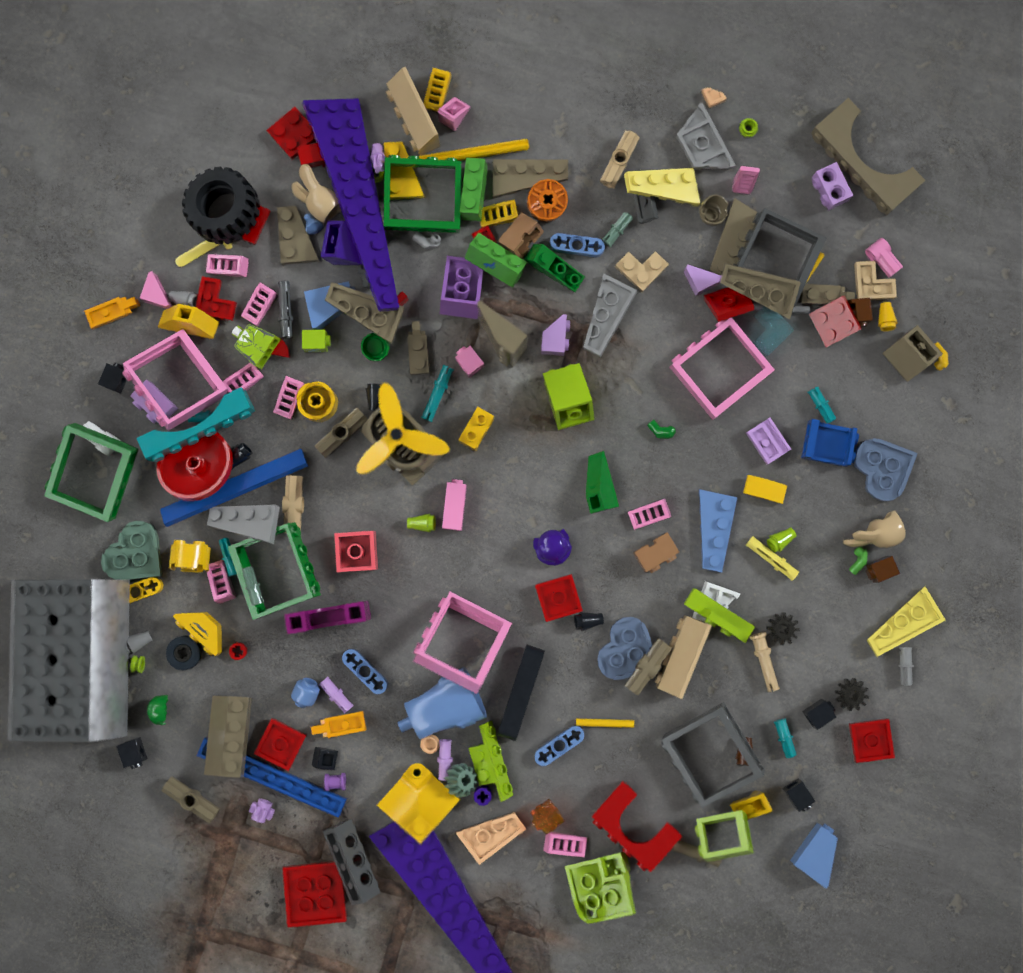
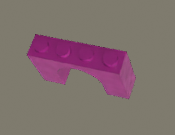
[284,601,371,634]

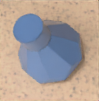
[304,213,323,235]

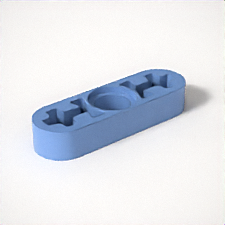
[550,233,605,257]
[342,649,388,694]
[534,725,584,766]

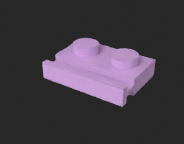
[746,418,791,465]

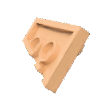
[456,812,526,865]

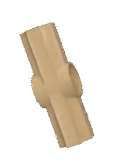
[600,130,640,189]
[282,476,304,533]

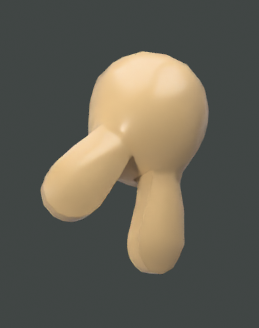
[292,164,341,223]
[843,510,906,548]

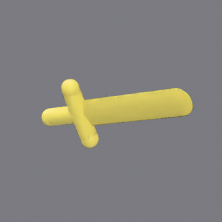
[175,240,232,267]

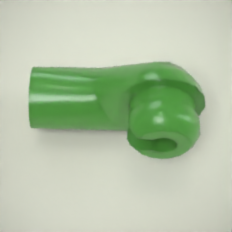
[849,546,868,575]

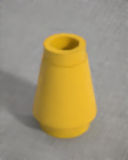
[878,302,898,332]

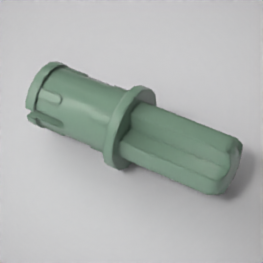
[602,212,633,248]
[242,566,264,606]

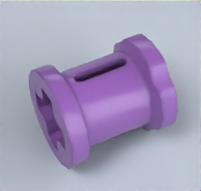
[324,773,346,791]

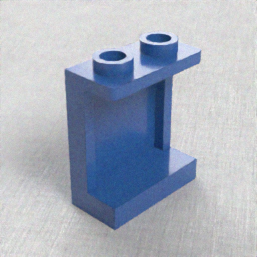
[801,419,859,467]

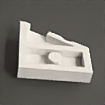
[692,581,740,622]

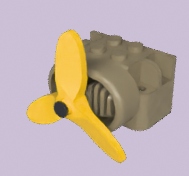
[357,383,449,486]

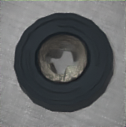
[166,635,202,671]

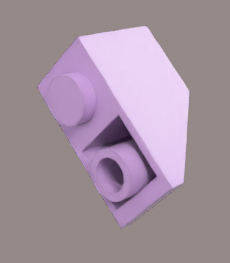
[541,314,570,356]

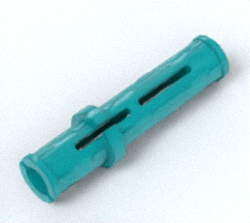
[421,365,454,422]

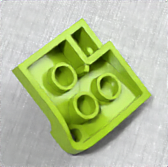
[565,852,636,924]

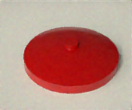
[156,428,233,501]

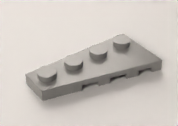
[584,274,637,357]
[207,505,280,545]

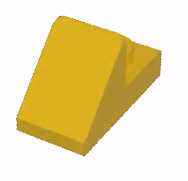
[730,790,773,819]

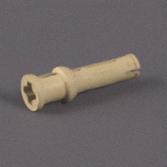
[749,632,780,692]

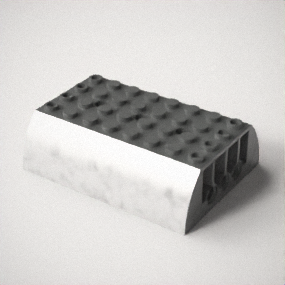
[8,580,130,741]

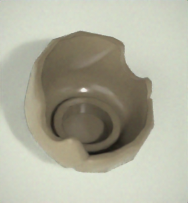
[699,194,728,226]

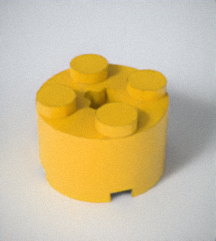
[296,381,338,423]
[169,540,211,573]

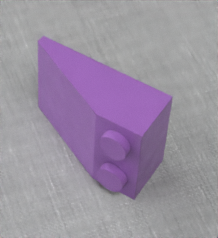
[440,256,483,319]

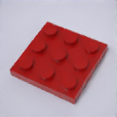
[282,861,347,928]

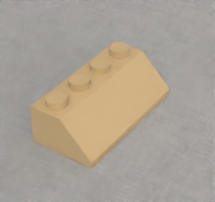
[386,67,440,155]
[655,615,711,699]

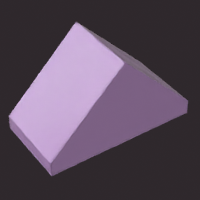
[684,264,721,296]

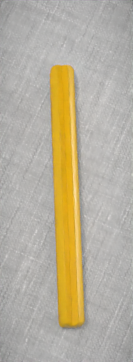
[418,139,529,161]

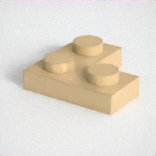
[615,251,669,292]
[854,261,897,300]

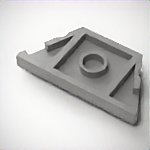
[676,103,736,169]

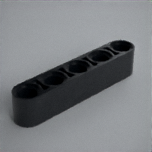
[497,644,545,741]

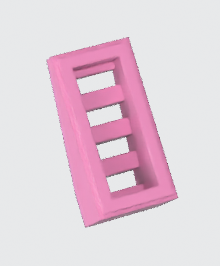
[733,166,760,194]
[206,254,249,277]
[241,283,278,326]
[222,362,264,394]
[273,376,305,420]
[628,499,671,530]
[207,560,236,604]
[544,831,587,858]

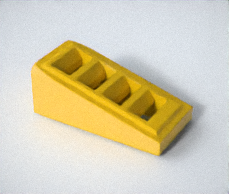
[423,68,451,112]
[480,200,518,228]

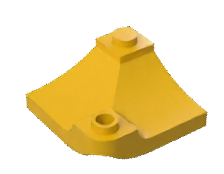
[377,763,460,845]

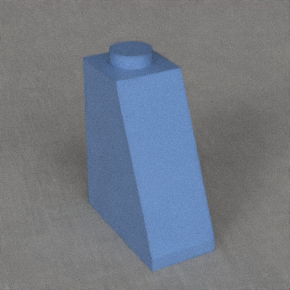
[304,281,355,330]
[790,823,838,888]

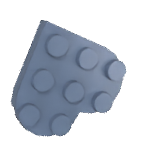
[854,438,918,502]
[597,617,652,680]

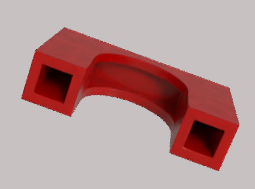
[592,781,682,872]

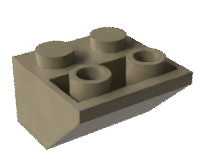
[882,325,943,382]

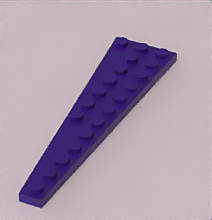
[302,98,399,312]
[369,821,513,973]

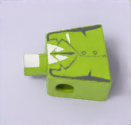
[232,324,281,369]

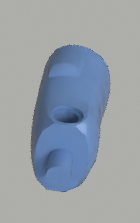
[398,667,487,739]

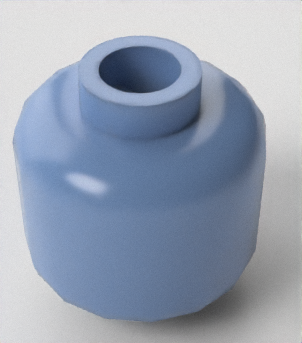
[291,678,320,708]

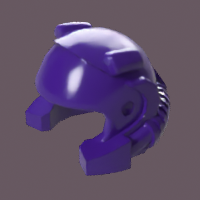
[533,529,572,566]

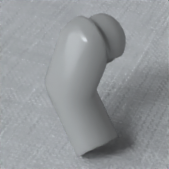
[412,232,441,249]

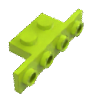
[684,588,755,643]
[469,721,513,802]

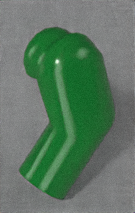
[647,420,676,439]

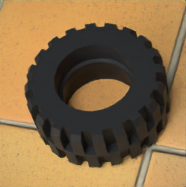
[182,167,260,245]

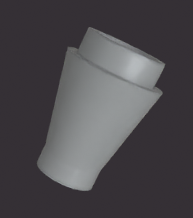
[168,291,198,307]
[127,630,153,654]

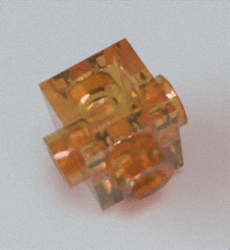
[530,799,565,835]

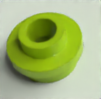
[739,118,758,138]

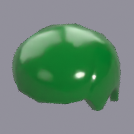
[360,333,390,361]
[147,695,168,725]

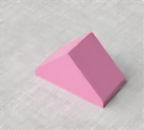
[438,97,470,131]
[140,271,172,309]

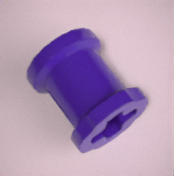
[474,785,492,806]

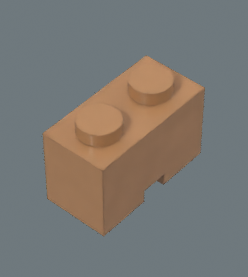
[498,212,544,259]
[633,532,679,573]

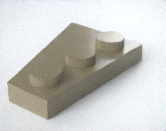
[277,206,320,265]

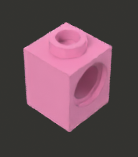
[455,346,485,378]

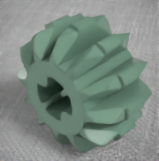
[444,763,478,798]

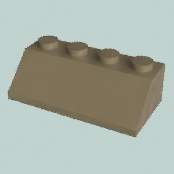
[204,696,252,778]

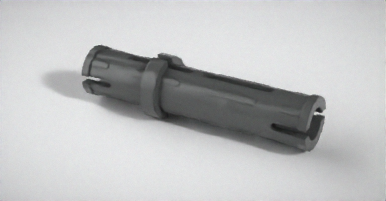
[277,281,293,339]

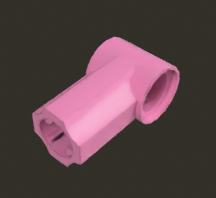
[865,238,903,278]

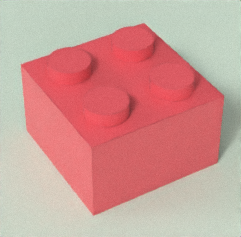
[334,531,378,572]

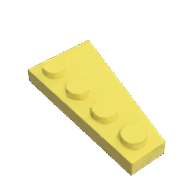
[624,168,700,207]
[867,587,945,657]

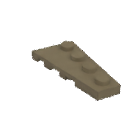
[493,159,568,198]
[709,198,757,275]
[720,263,801,319]
[325,282,405,344]

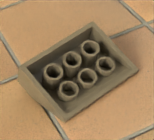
[477,300,528,367]

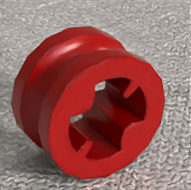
[229,642,247,660]

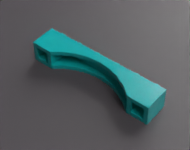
[136,387,255,462]

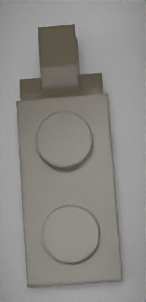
[800,284,855,304]
[408,321,430,375]

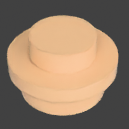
[420,734,440,754]

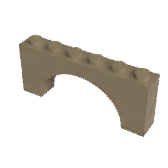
[811,98,926,215]

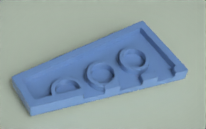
[699,490,737,572]

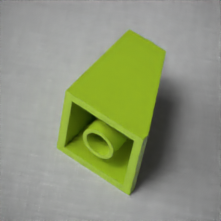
[543,363,594,430]

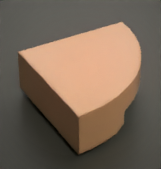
[701,88,727,108]

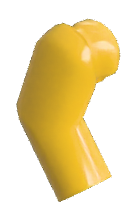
[934,342,949,371]

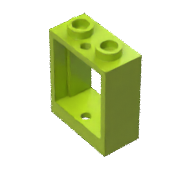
[695,810,754,862]

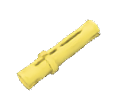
[746,536,799,581]

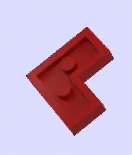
[196,276,237,321]

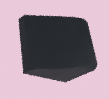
[312,747,338,770]

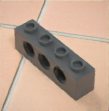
[323,819,381,905]

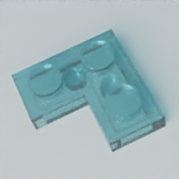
[753,306,794,357]

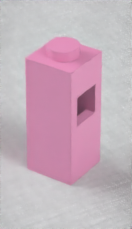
[442,479,467,531]

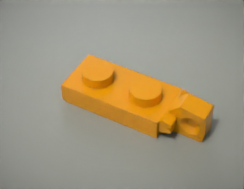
[84,297,140,330]
[311,711,367,738]

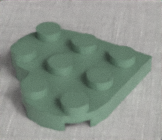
[101,521,162,580]

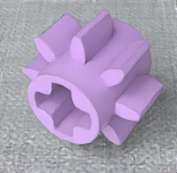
[249,798,275,823]

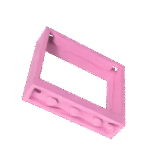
[670,318,775,420]
[122,329,227,431]
[413,592,512,694]

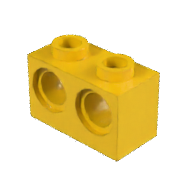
[458,407,495,451]

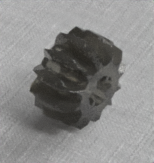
[766,612,800,645]
[835,678,869,711]

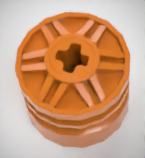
[527,179,568,222]

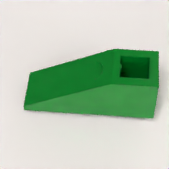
[524,244,585,292]
[586,451,619,514]

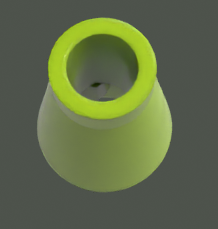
[407,513,436,533]
[767,527,797,553]

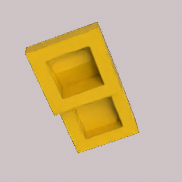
[743,475,787,504]

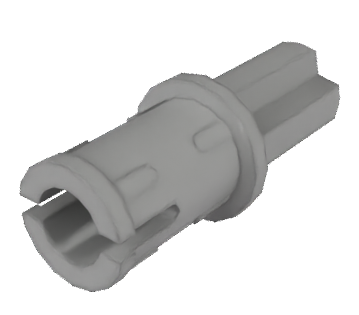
[898,647,914,686]

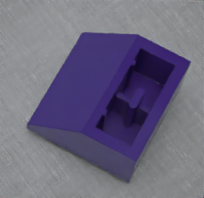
[320,221,363,265]

